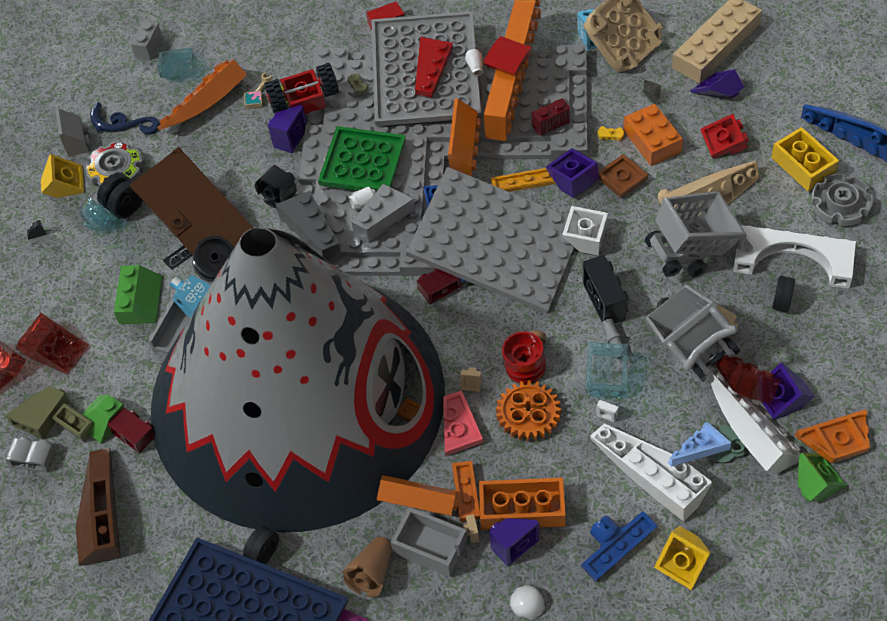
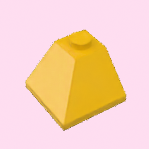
[41,154,84,198]
[654,526,711,590]

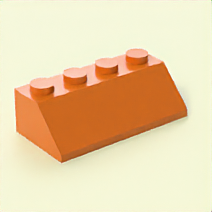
[448,99,481,177]

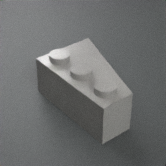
[351,184,415,243]

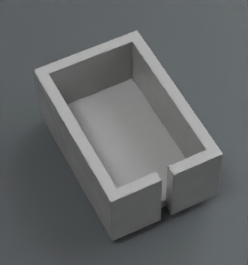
[390,507,468,576]

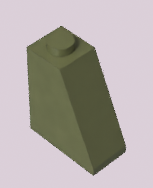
[6,386,70,439]

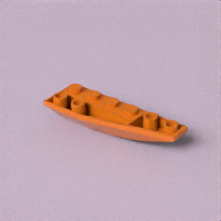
[157,59,247,130]

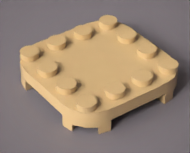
[583,0,663,73]

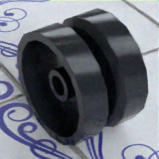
[97,172,143,219]
[192,236,234,282]

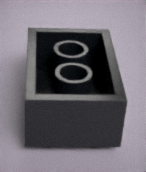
[582,255,629,324]

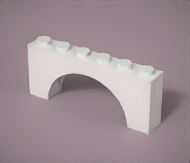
[733,225,856,289]

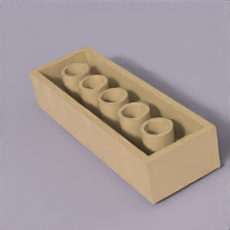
[672,0,762,83]

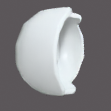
[510,585,545,620]

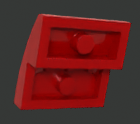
[483,36,532,77]

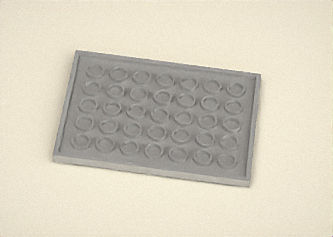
[372,11,481,126]
[406,167,574,313]

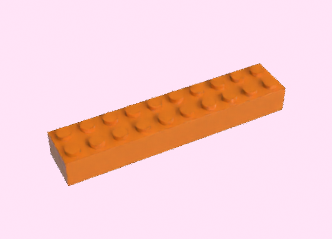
[484,0,541,141]

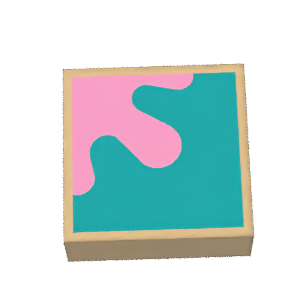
[244,91,263,109]

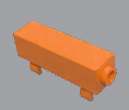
[377,475,459,516]

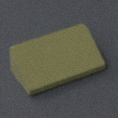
[51,403,93,442]

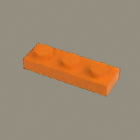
[452,461,480,522]

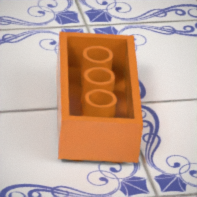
[479,478,565,530]

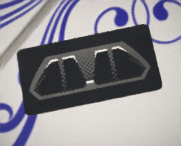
[163,246,193,270]

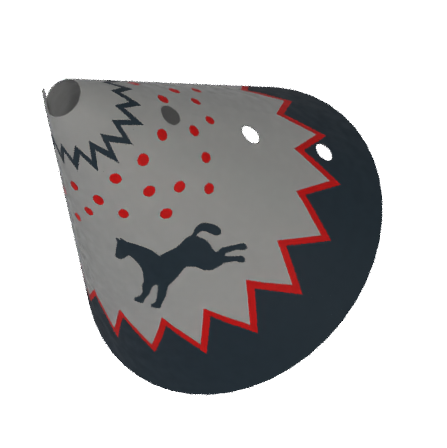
[151,227,445,532]

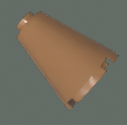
[342,537,392,597]

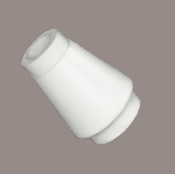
[465,49,483,76]

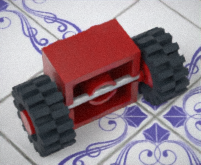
[264,62,339,114]

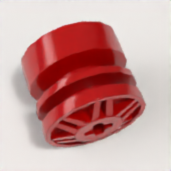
[502,331,546,384]

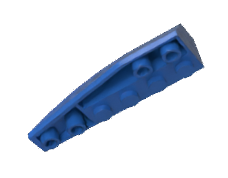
[801,104,887,162]

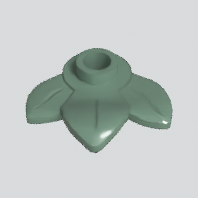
[714,425,747,463]

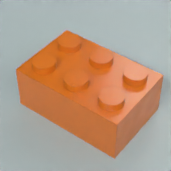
[623,104,683,166]

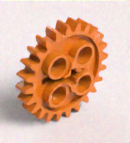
[496,380,561,442]

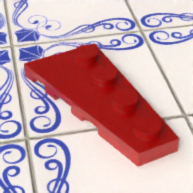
[415,37,453,98]

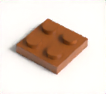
[598,154,648,198]

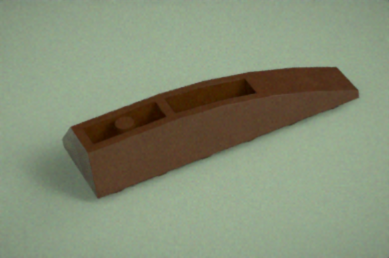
[76,448,121,566]

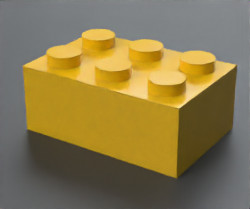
[771,127,839,192]

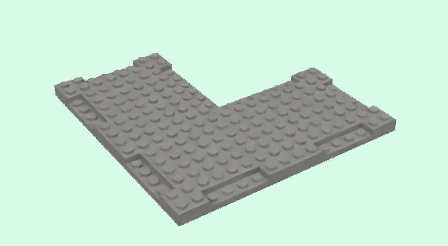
[293,45,587,276]

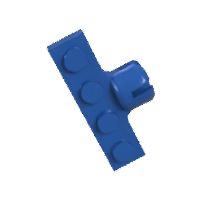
[581,511,658,582]

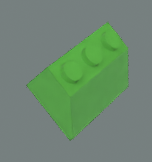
[114,265,162,324]

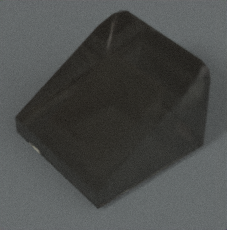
[643,80,661,104]

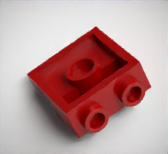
[700,114,750,159]

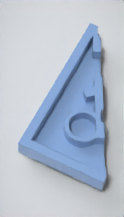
[668,422,731,467]

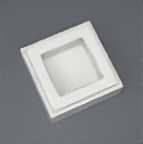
[596,400,618,422]

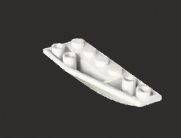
[707,369,801,473]
[590,424,712,522]

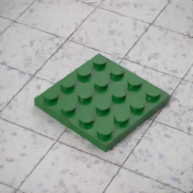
[318,126,406,192]

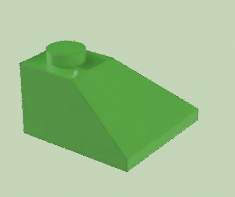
[82,395,124,444]
[797,453,848,502]

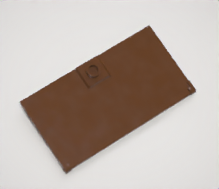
[130,147,253,255]

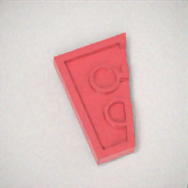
[443,390,483,456]

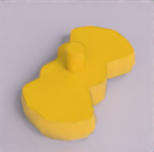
[597,126,624,141]

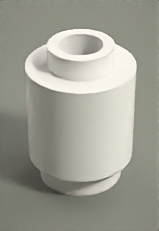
[349,187,376,210]

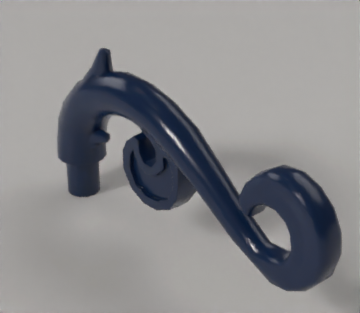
[90,102,160,135]

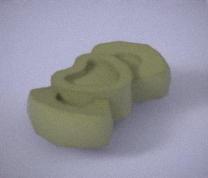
[347,74,368,95]

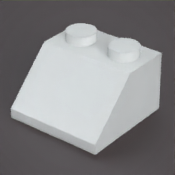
[562,206,608,256]

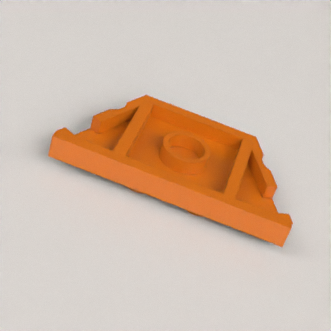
[795,409,870,463]

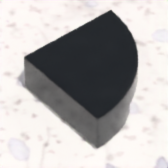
[27,220,46,240]

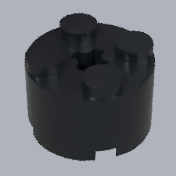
[255,165,297,208]

